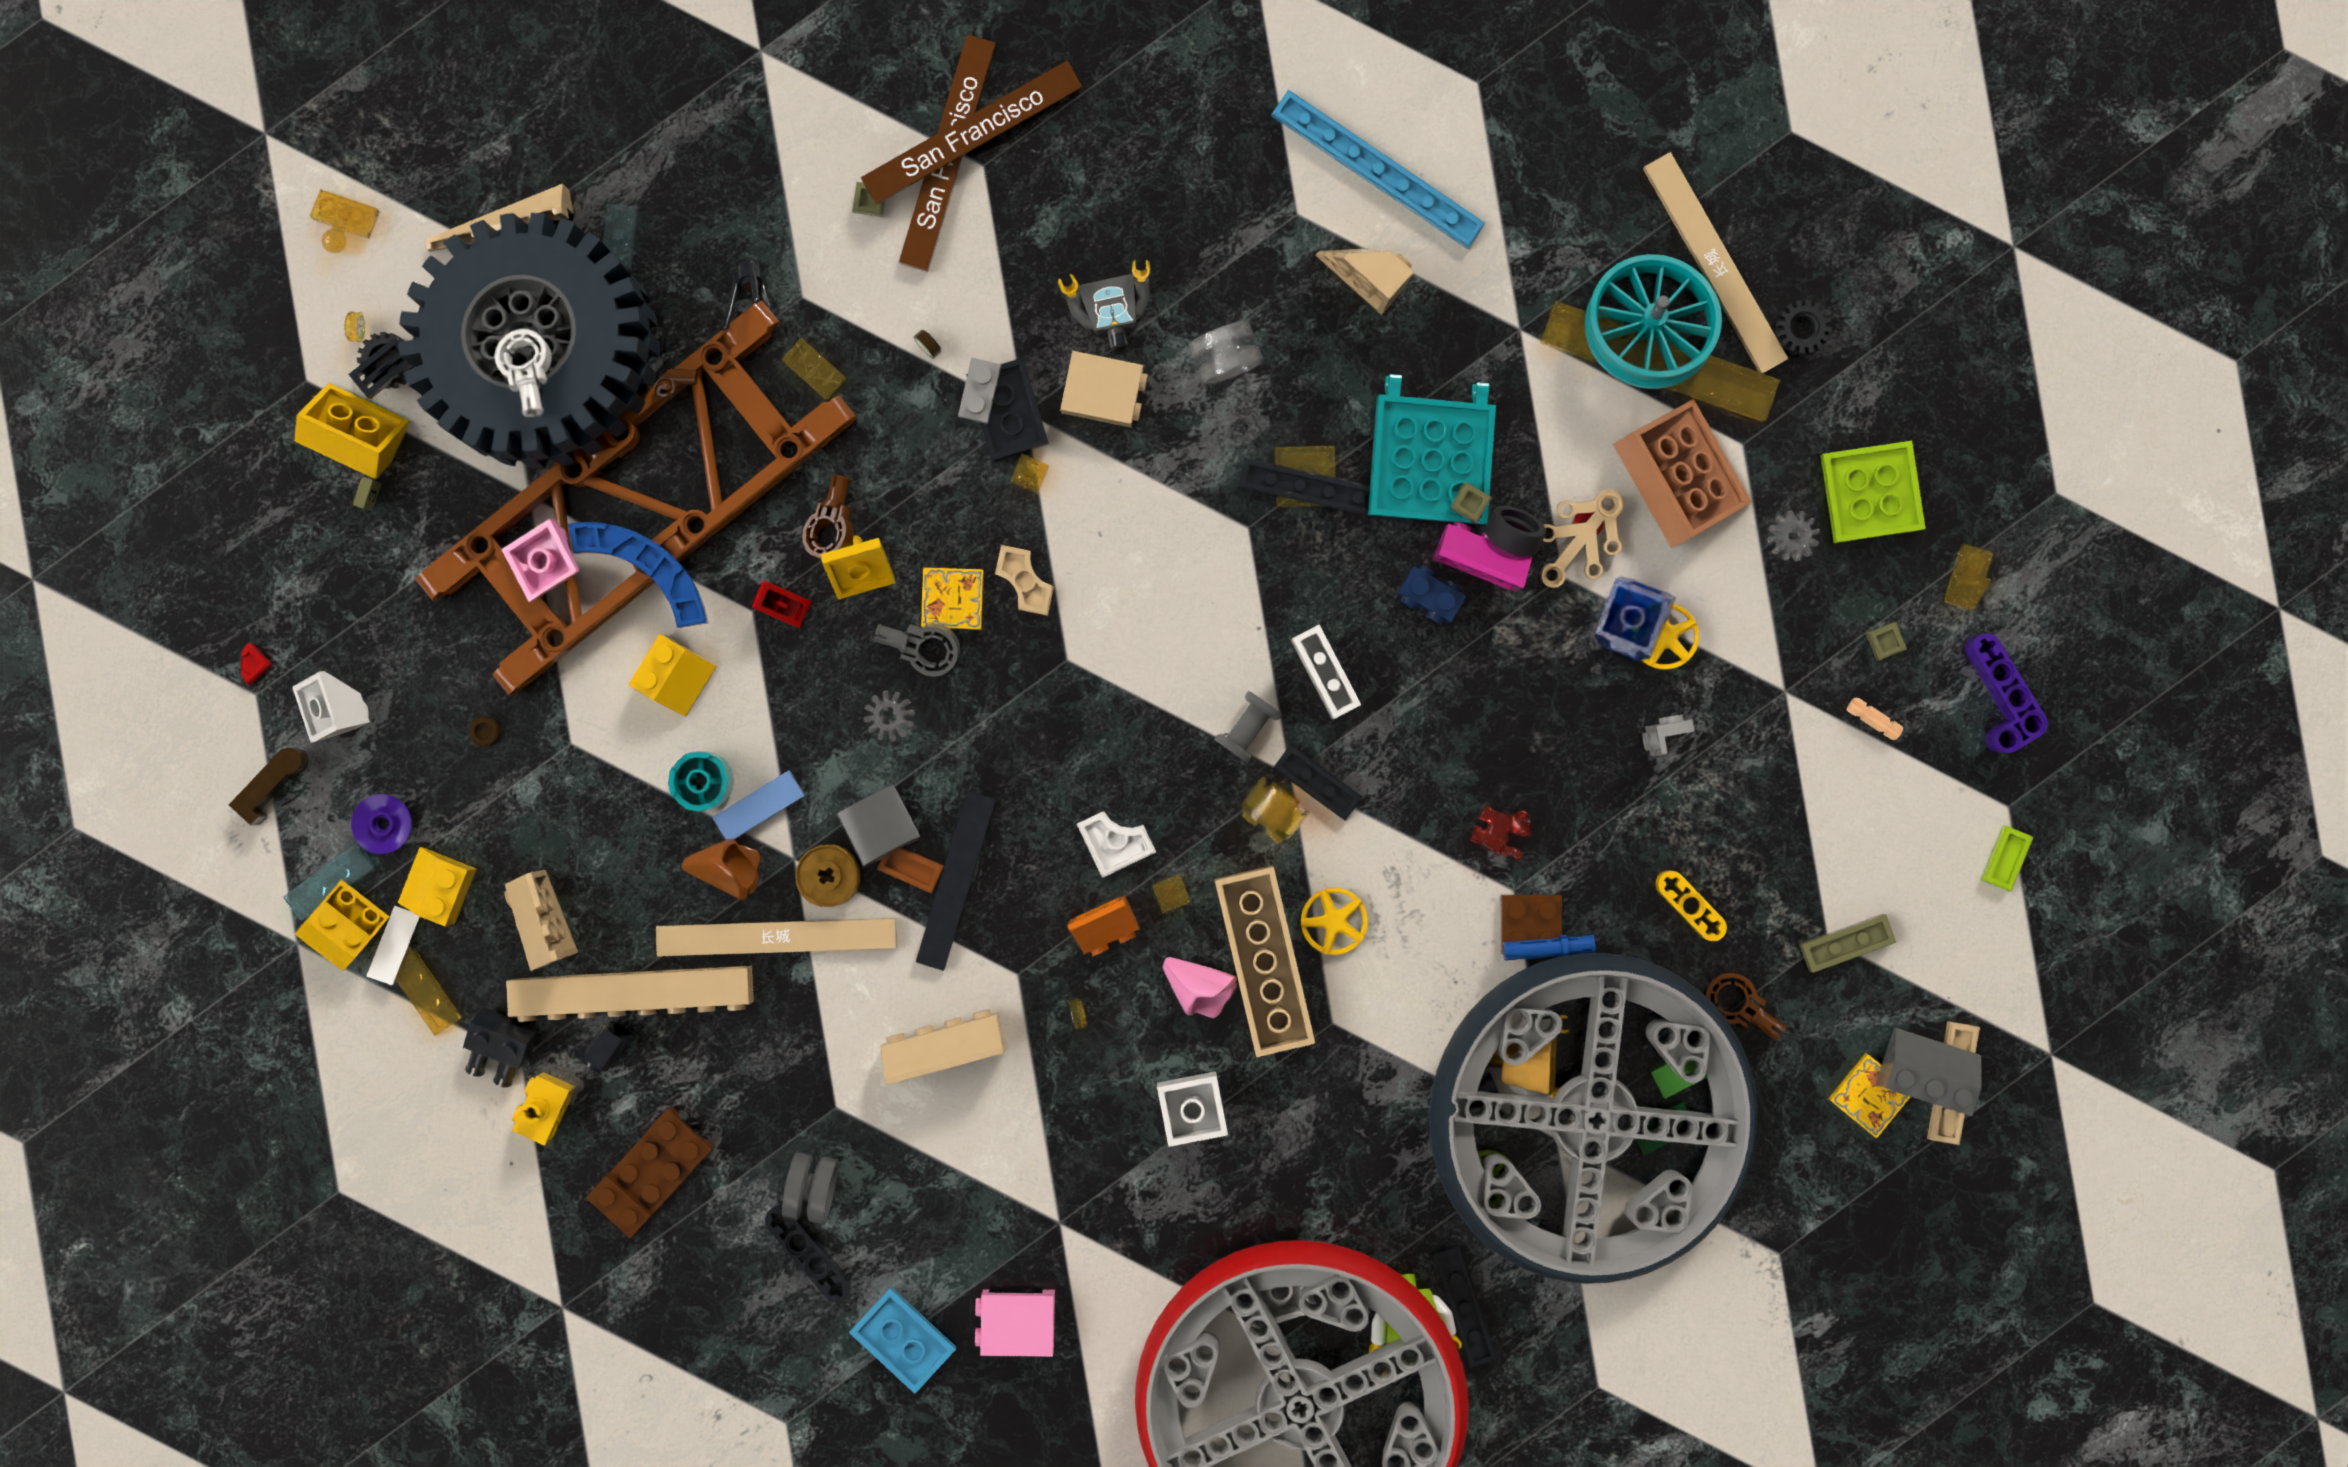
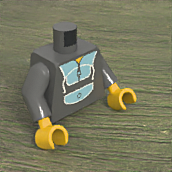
[1058,260,1150,349]

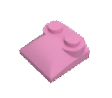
[502,519,580,602]

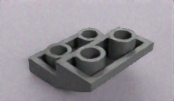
[837,785,920,867]

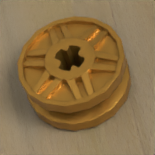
[795,845,861,907]

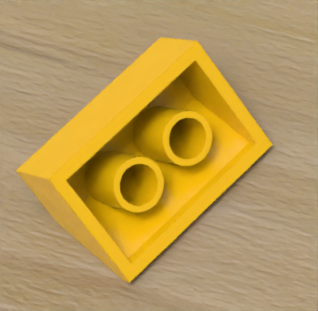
[294,383,410,479]

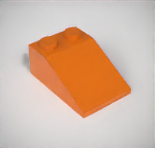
[1067,895,1139,956]

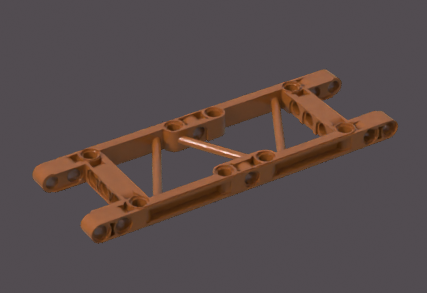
[415,301,857,696]

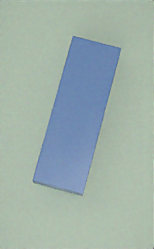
[712,770,805,839]

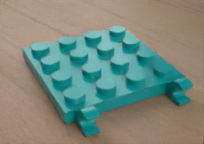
[1368,374,1496,525]

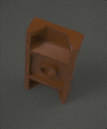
[586,1106,715,1238]

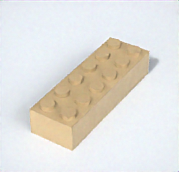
[1214,865,1315,1057]

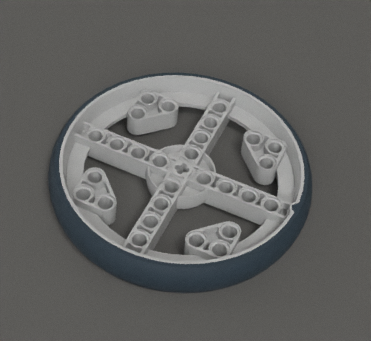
[1429,953,1757,1284]

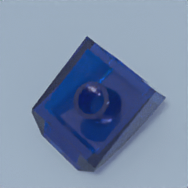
[1594,576,1676,661]

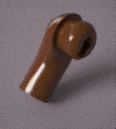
[655,368,698,398]

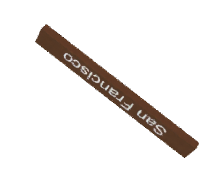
[899,34,996,272]
[861,60,1082,205]

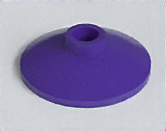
[351,794,412,854]

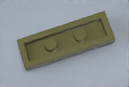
[1799,914,1897,973]

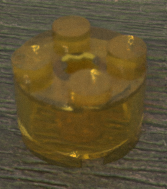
[1241,776,1310,844]

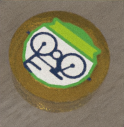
[344,311,365,342]

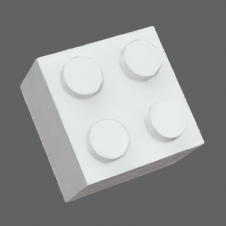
[1157,1071,1228,1147]

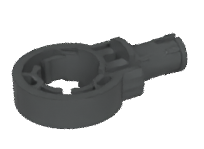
[874,624,960,676]

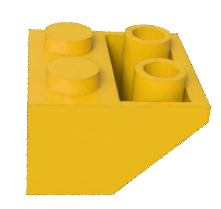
[295,879,389,971]

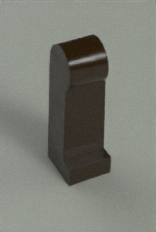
[229,748,309,825]

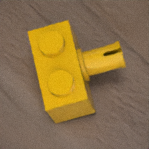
[512,1072,576,1146]

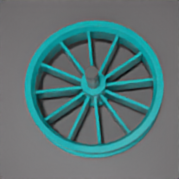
[1584,255,1722,389]

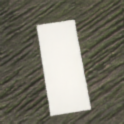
[367,906,420,985]

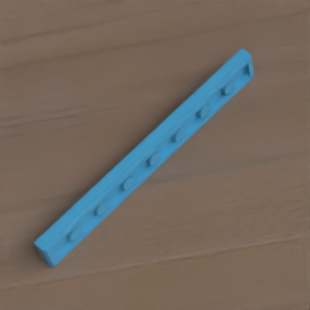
[1271,89,1485,249]

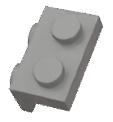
[1643,715,1694,756]

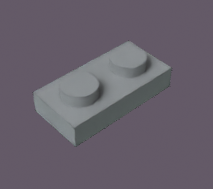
[958,358,1002,424]

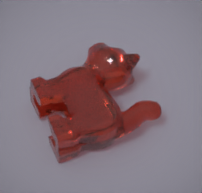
[1469,805,1532,860]

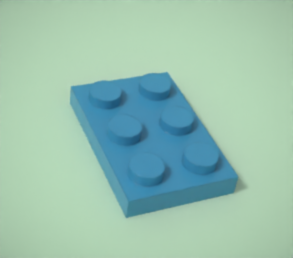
[849,1286,957,1394]

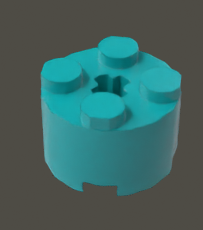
[668,751,734,811]

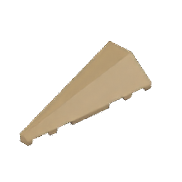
[426,184,574,252]

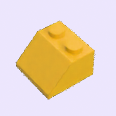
[628,634,717,717]
[398,847,477,926]

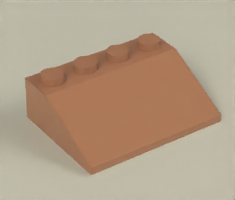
[1613,399,1752,548]

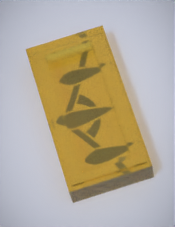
[781,338,846,401]

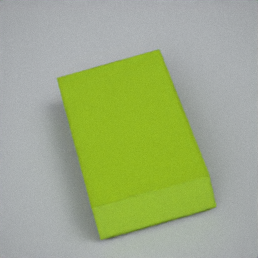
[1981,825,2033,892]

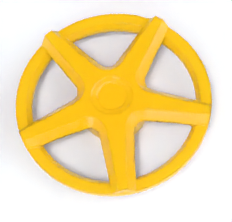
[1631,603,1699,670]
[1301,888,1368,955]

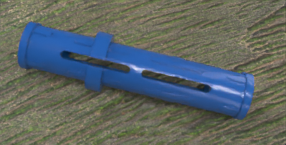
[1503,935,1596,961]

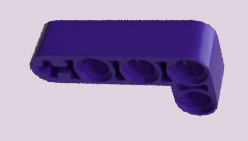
[1965,634,2048,753]

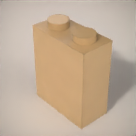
[1060,351,1148,427]

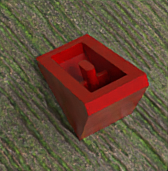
[751,580,812,628]

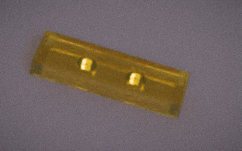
[395,944,462,1036]

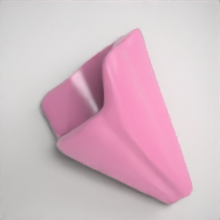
[1163,957,1237,1018]

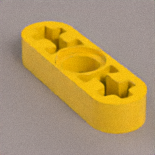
[1656,871,1727,941]

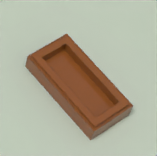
[877,847,944,894]

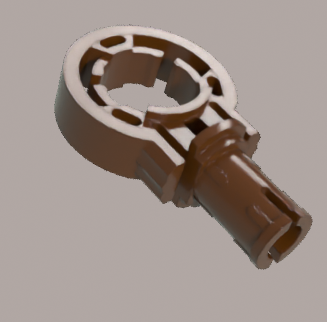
[802,475,854,560]
[1705,973,1787,1041]

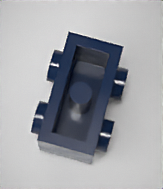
[1396,565,1466,625]

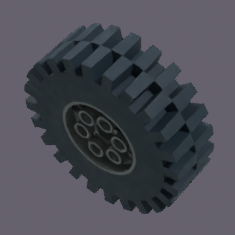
[398,213,660,469]

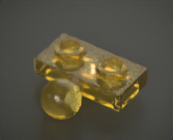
[310,189,380,253]

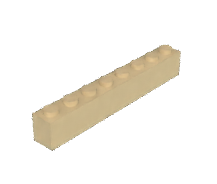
[506,966,754,1022]

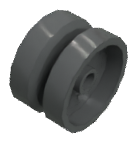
[782,1151,839,1225]

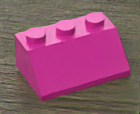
[1433,522,1532,592]

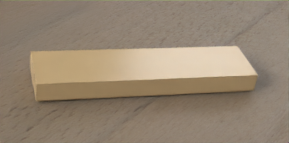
[1927,1021,1980,1145]

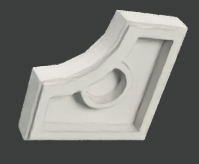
[1077,811,1156,878]

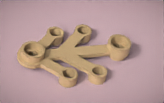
[1540,490,1624,588]

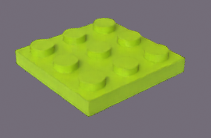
[1821,441,1925,543]

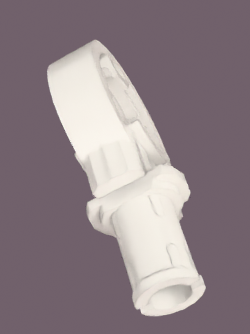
[495,329,551,417]

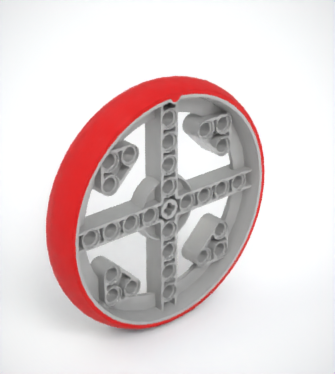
[1135,1240,1469,1467]

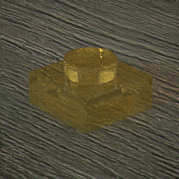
[1152,874,1190,913]

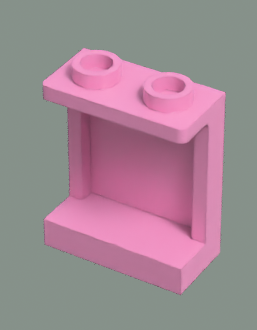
[975,1290,1055,1357]

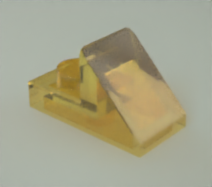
[1944,544,1993,610]

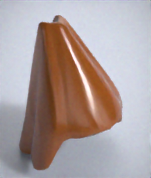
[681,839,760,900]

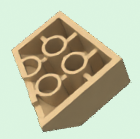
[1316,249,1414,315]
[504,870,578,971]

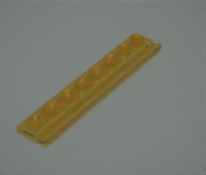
[1540,301,1780,422]

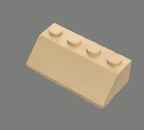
[880,1009,1008,1085]

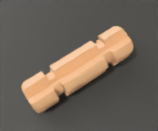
[1847,698,1903,740]

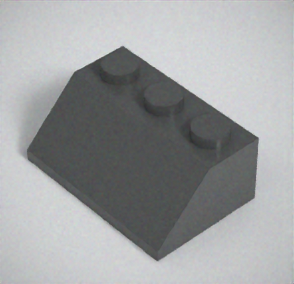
[1876,1027,1981,1116]

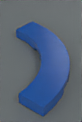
[568,522,709,628]

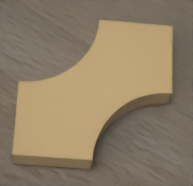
[995,545,1054,616]

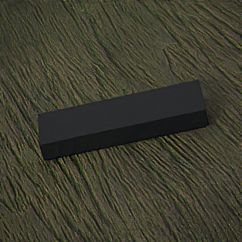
[1273,744,1362,821]

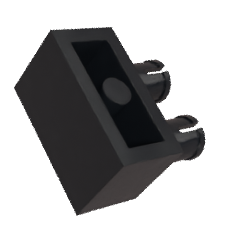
[463,1007,539,1088]

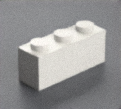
[1291,625,1361,719]

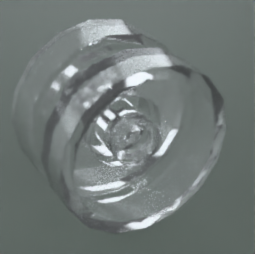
[1188,320,1264,385]

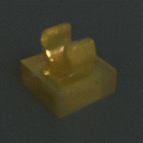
[1010,454,1050,493]

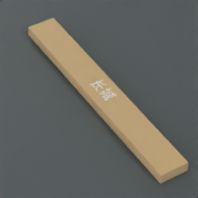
[1643,152,1788,375]
[656,918,897,956]

